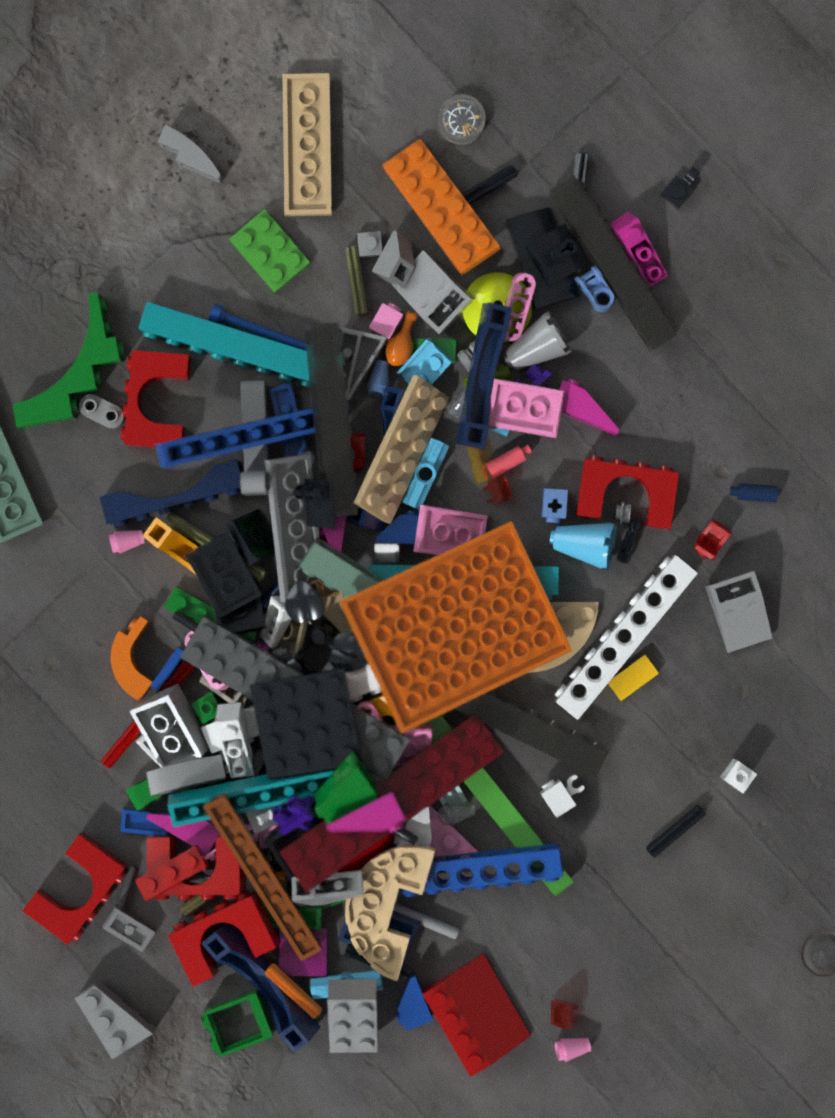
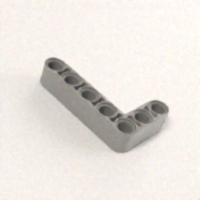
[240,380,269,496]

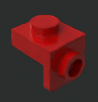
[341,433,366,471]
[694,518,732,560]

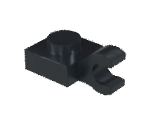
[661,167,700,210]

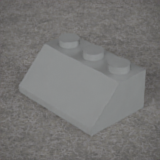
[129,684,209,768]

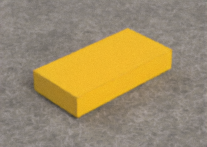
[608,654,659,701]

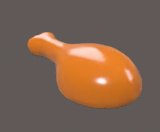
[386,311,418,366]

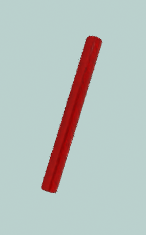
[101,660,196,769]

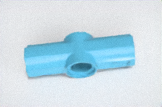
[402,438,449,511]
[310,970,384,1000]

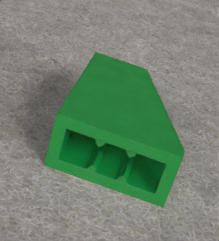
[314,752,379,824]

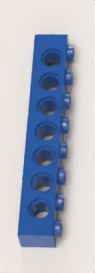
[155,401,349,468]
[398,843,564,897]

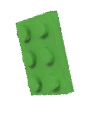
[229,209,311,294]

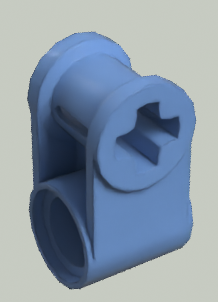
[574,265,614,312]

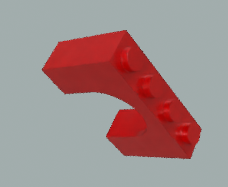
[121,350,191,449]
[575,456,679,530]
[22,832,128,945]
[147,836,246,900]
[168,891,281,987]

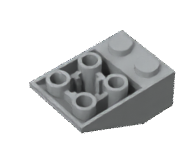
[392,250,475,334]
[705,571,772,653]

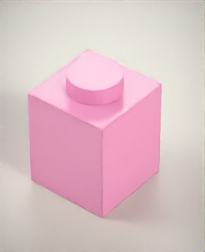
[369,303,403,341]

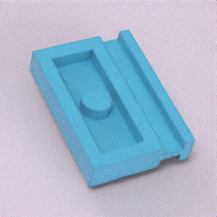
[397,338,454,385]

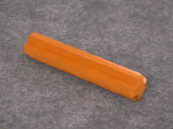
[265,963,322,1019]

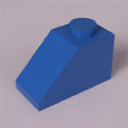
[375,511,419,544]
[395,972,433,1031]

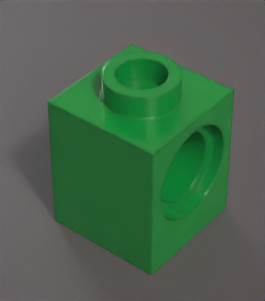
[191,691,222,724]

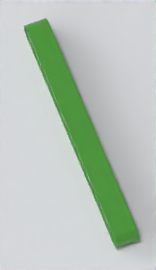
[421,715,574,897]

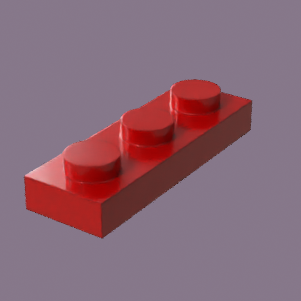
[135,845,209,902]

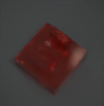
[482,476,513,504]
[551,1000,578,1029]

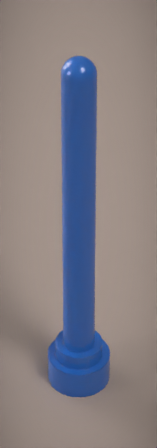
[208,303,318,354]

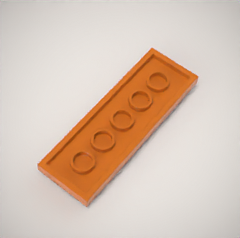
[382,139,500,276]

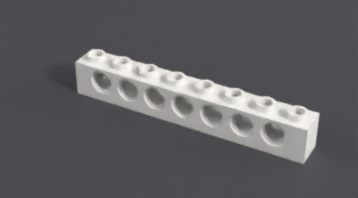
[554,555,698,720]

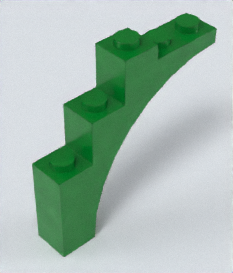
[12,292,126,429]

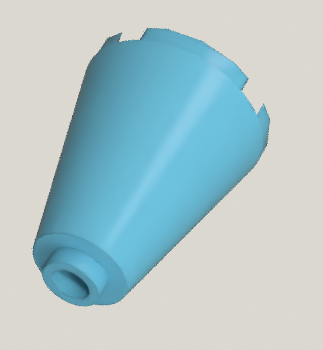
[550,523,616,570]

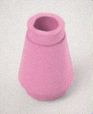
[109,530,145,554]
[555,1037,591,1062]

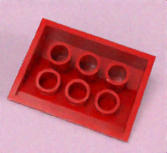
[422,953,531,1077]

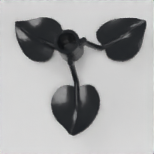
[270,579,368,673]

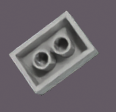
[328,979,378,1053]

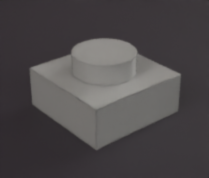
[357,231,382,258]

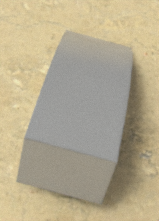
[158,125,223,184]
[146,755,226,796]

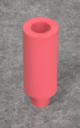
[485,444,532,479]

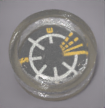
[438,94,486,145]

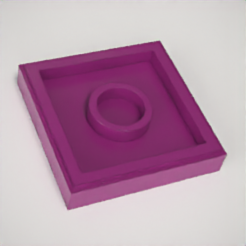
[279,928,327,976]

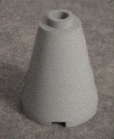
[503,311,572,370]

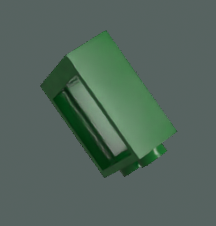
[201,989,275,1058]

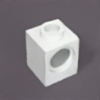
[720,758,757,794]

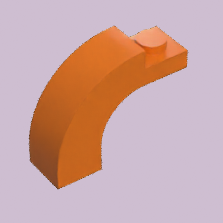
[111,616,154,702]

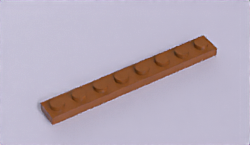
[203,793,322,961]

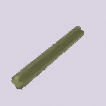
[165,513,267,582]

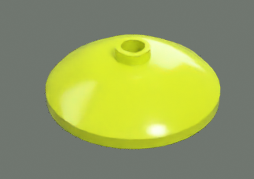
[462,272,532,342]

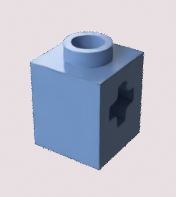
[541,488,568,523]

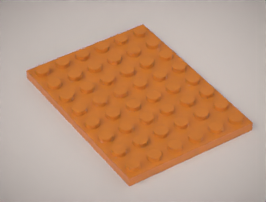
[339,521,573,733]

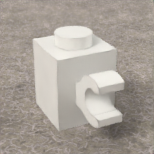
[540,774,585,818]
[245,805,279,834]

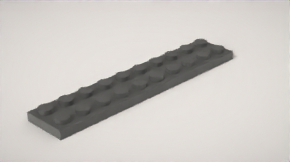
[181,615,411,780]

